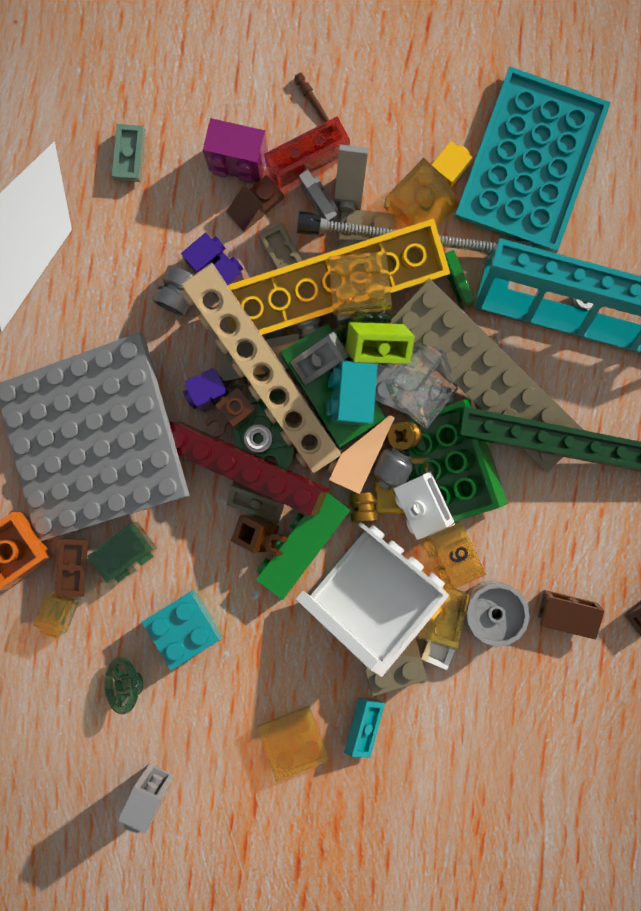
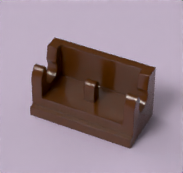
[55,538,88,597]
[538,590,604,640]

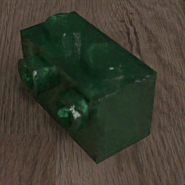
[87,522,158,583]

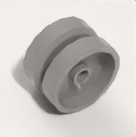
[461,581,530,647]

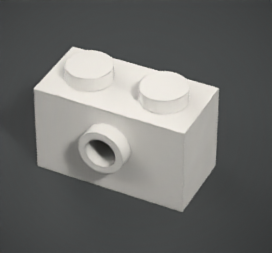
[394,471,454,540]

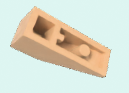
[327,415,395,494]

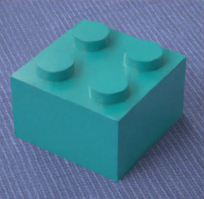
[325,361,378,426]
[142,589,223,671]

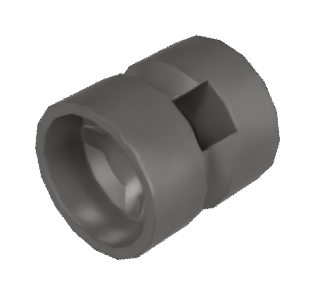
[152,265,193,316]

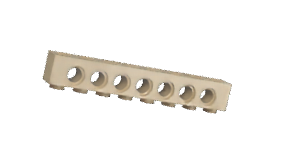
[181,263,342,473]

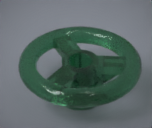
[105,657,143,715]

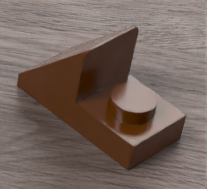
[226,175,284,232]

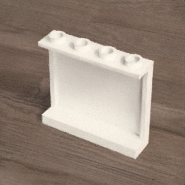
[296,522,450,677]

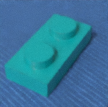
[344,698,385,758]

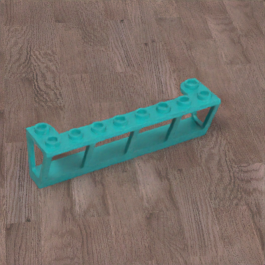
[474,238,641,354]

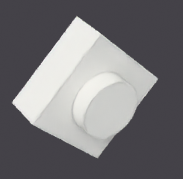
[421,632,457,670]

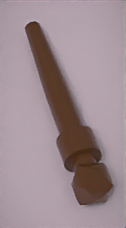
[294,72,333,129]

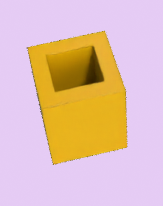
[428,141,472,192]

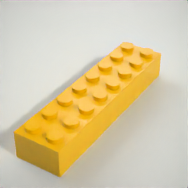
[219,218,450,342]

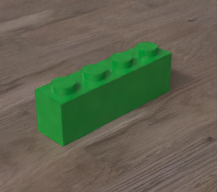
[256,493,350,600]

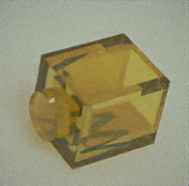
[33,592,79,638]

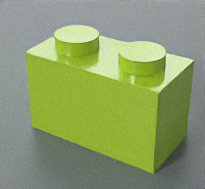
[345,322,415,364]

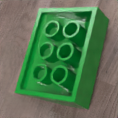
[389,399,508,522]

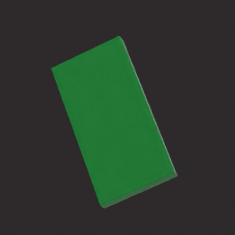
[280,323,386,448]

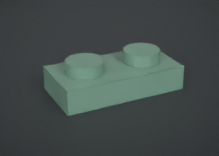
[112,124,145,182]

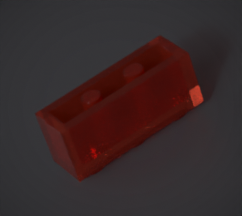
[264,116,350,189]

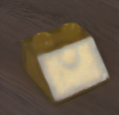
[384,157,459,228]

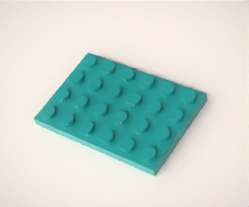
[454,66,611,253]

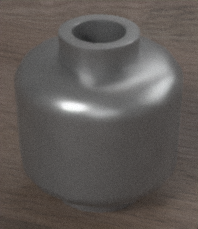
[372,447,414,490]

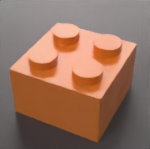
[0,512,53,591]

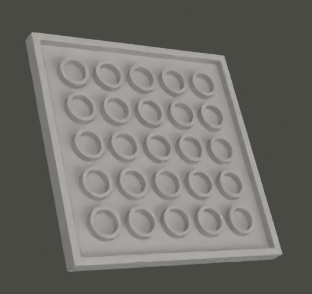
[0,333,190,541]

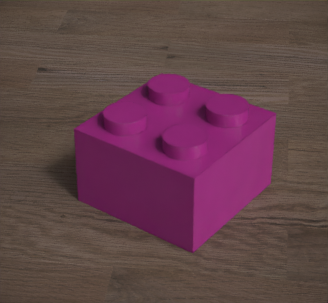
[203,118,268,183]

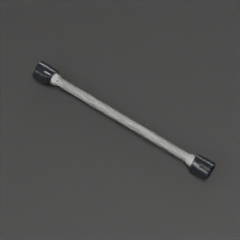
[297,211,532,253]

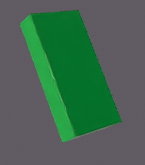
[445,250,475,310]

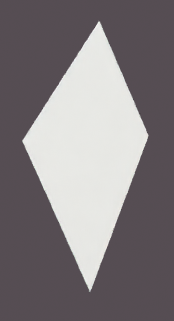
[0,141,72,333]

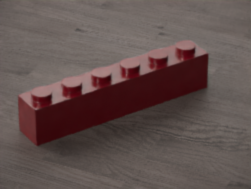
[170,421,329,516]

